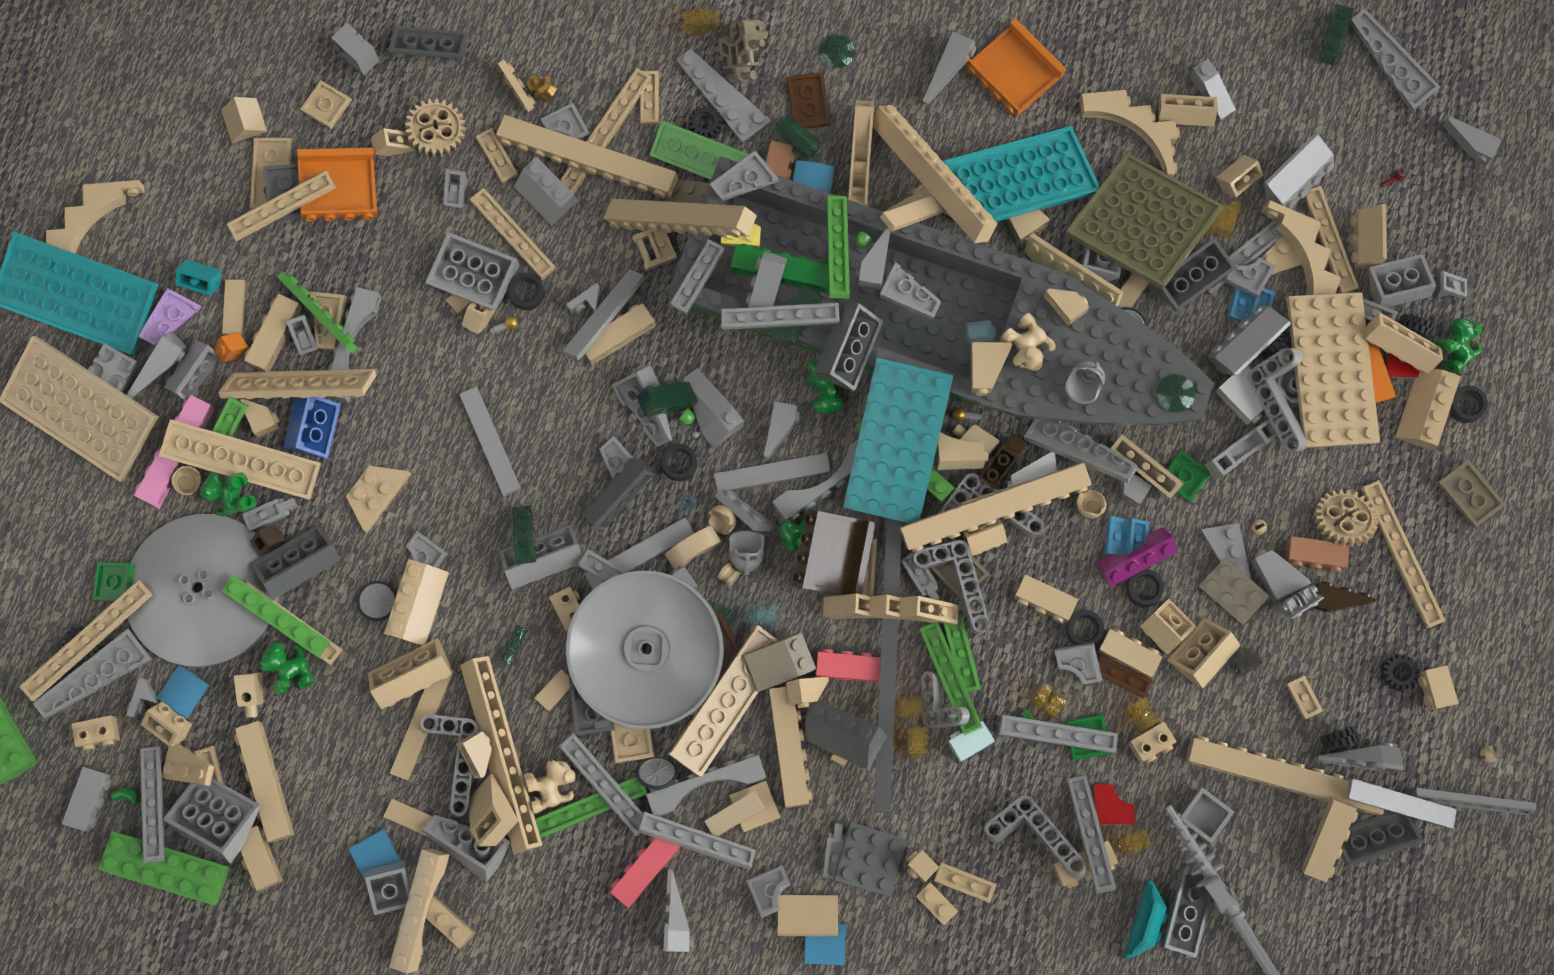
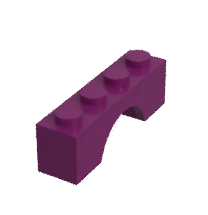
[1095,527,1178,587]

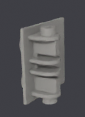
[1273,585,1324,619]

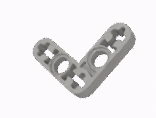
[921,671,970,728]

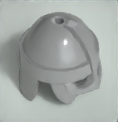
[1065,361,1105,404]
[729,530,764,575]

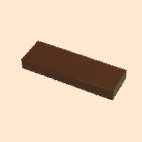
[1098,654,1153,699]

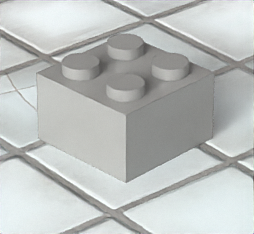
[365,860,411,915]

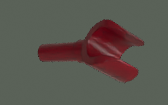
[1381,167,1408,187]

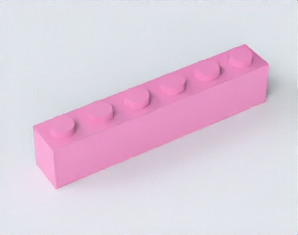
[134,395,215,509]

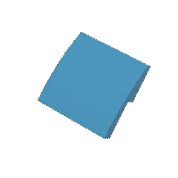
[792,160,834,193]
[1227,287,1276,322]
[1104,516,1150,555]
[156,665,210,718]
[349,828,402,879]
[804,924,846,965]

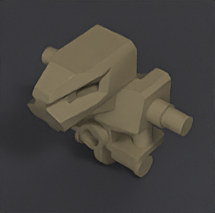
[714,20,768,83]

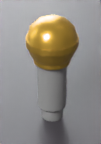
[490,316,518,334]
[953,408,982,421]

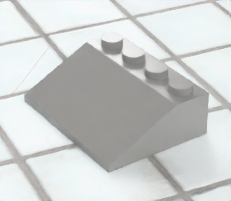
[425,232,520,311]
[163,778,261,864]

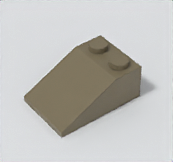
[743,632,816,692]

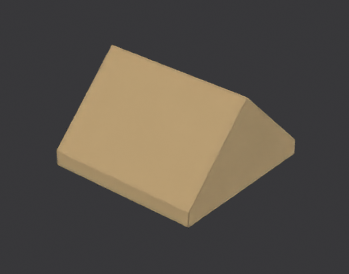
[221,97,267,143]

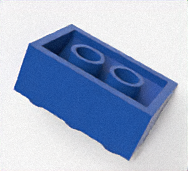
[283,397,341,459]

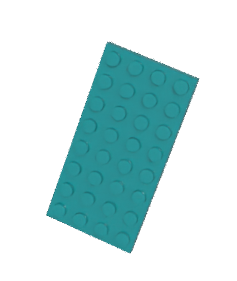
[942,126,1100,222]
[0,232,159,355]
[843,357,954,523]

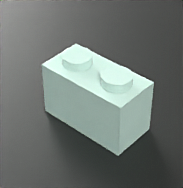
[948,721,995,762]

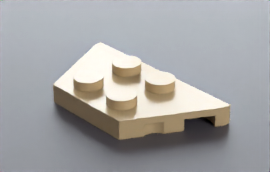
[346,466,411,533]

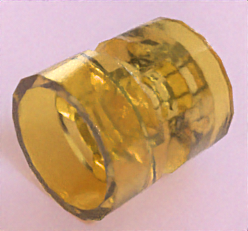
[1031,682,1068,719]
[1124,697,1160,733]

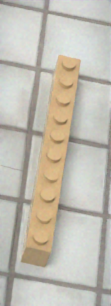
[873,105,998,243]
[496,115,678,198]
[603,199,757,238]
[899,463,1092,552]
[460,656,542,855]
[1186,736,1384,816]

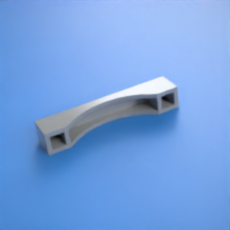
[326,287,382,403]
[772,439,858,522]
[646,753,767,817]

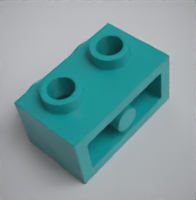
[175,259,222,296]

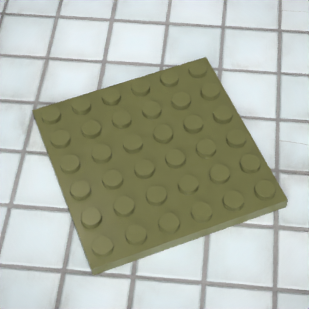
[1066,153,1224,290]

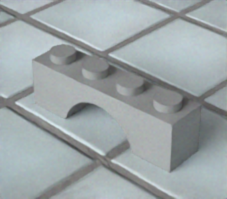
[1204,419,1278,480]
[1073,462,1152,508]

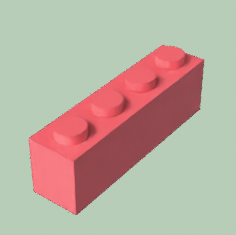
[816,649,881,683]
[610,837,680,908]

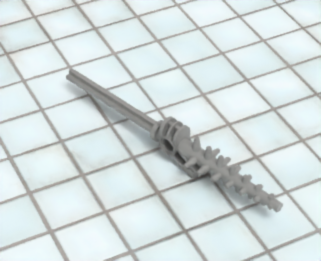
[1164,805,1280,975]

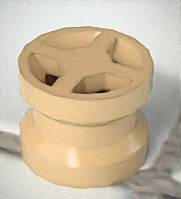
[717,563,741,587]

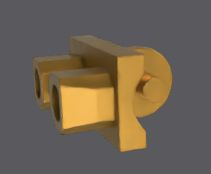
[527,75,558,103]

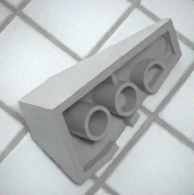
[923,32,976,105]
[1082,247,1122,282]
[127,332,187,399]
[612,366,672,447]
[682,368,744,449]
[1314,743,1403,773]
[422,815,510,882]
[664,869,694,952]

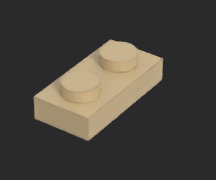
[1286,676,1323,720]
[916,883,958,926]

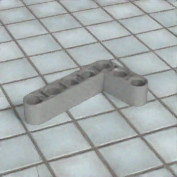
[1248,348,1307,452]
[941,473,1044,538]
[912,540,989,635]
[420,715,478,817]
[985,796,1086,879]

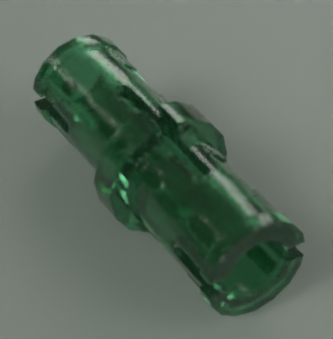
[500,625,528,665]

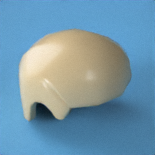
[171,466,201,495]
[1076,489,1106,519]
[708,505,737,535]

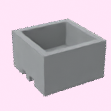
[331,23,379,76]
[88,343,143,394]
[1179,788,1234,845]

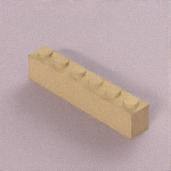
[769,687,812,808]
[234,721,295,843]

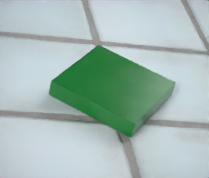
[1167,450,1211,503]
[92,562,135,602]
[1064,715,1111,760]

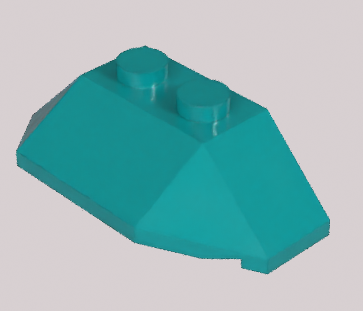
[1122,880,1168,959]

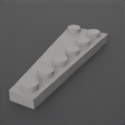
[1349,8,1440,111]
[676,49,771,144]
[1024,418,1137,483]
[33,629,152,719]

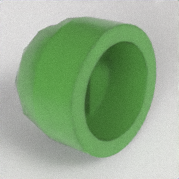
[855,231,872,248]
[678,408,695,425]

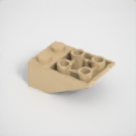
[469,774,519,846]

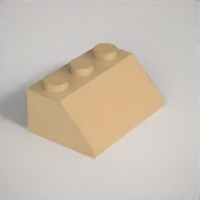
[1351,204,1387,270]
[1167,618,1241,688]

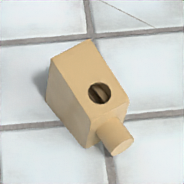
[1006,210,1049,245]
[952,424,1000,471]
[234,672,263,718]

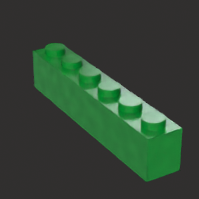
[731,244,850,294]

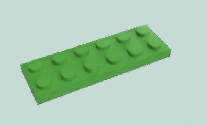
[649,120,766,179]

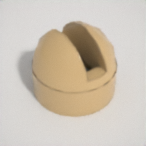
[1251,519,1267,535]
[1480,746,1497,763]

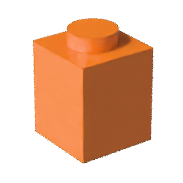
[213,332,248,362]

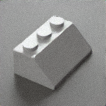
[514,156,579,226]
[1368,254,1436,307]
[164,340,219,401]

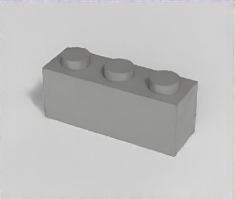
[746,252,787,307]
[62,767,111,832]

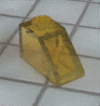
[682,8,723,38]
[1207,199,1242,239]
[905,728,928,759]

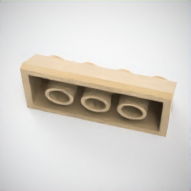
[1395,369,1461,451]
[384,559,449,645]
[368,638,452,709]

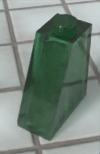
[775,115,822,161]

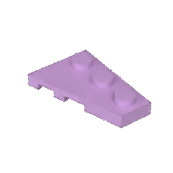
[139,288,202,346]

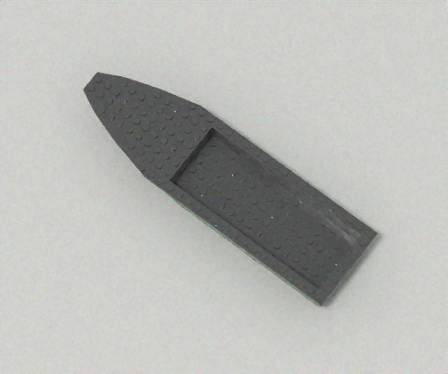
[667,156,1214,426]

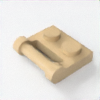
[632,230,677,271]

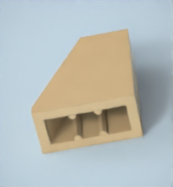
[970,342,1012,396]

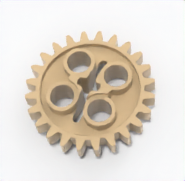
[405,98,466,157]
[1314,489,1379,547]

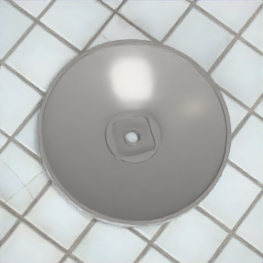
[128,514,279,667]
[566,571,724,729]

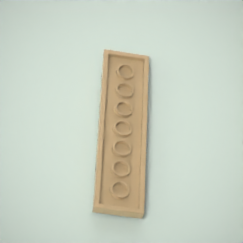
[219,369,376,399]
[159,419,321,500]
[668,625,777,777]

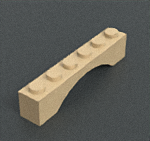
[389,849,450,973]

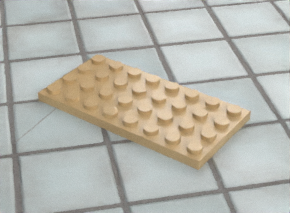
[1286,292,1380,448]
[0,336,159,482]

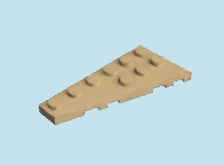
[1024,234,1124,306]

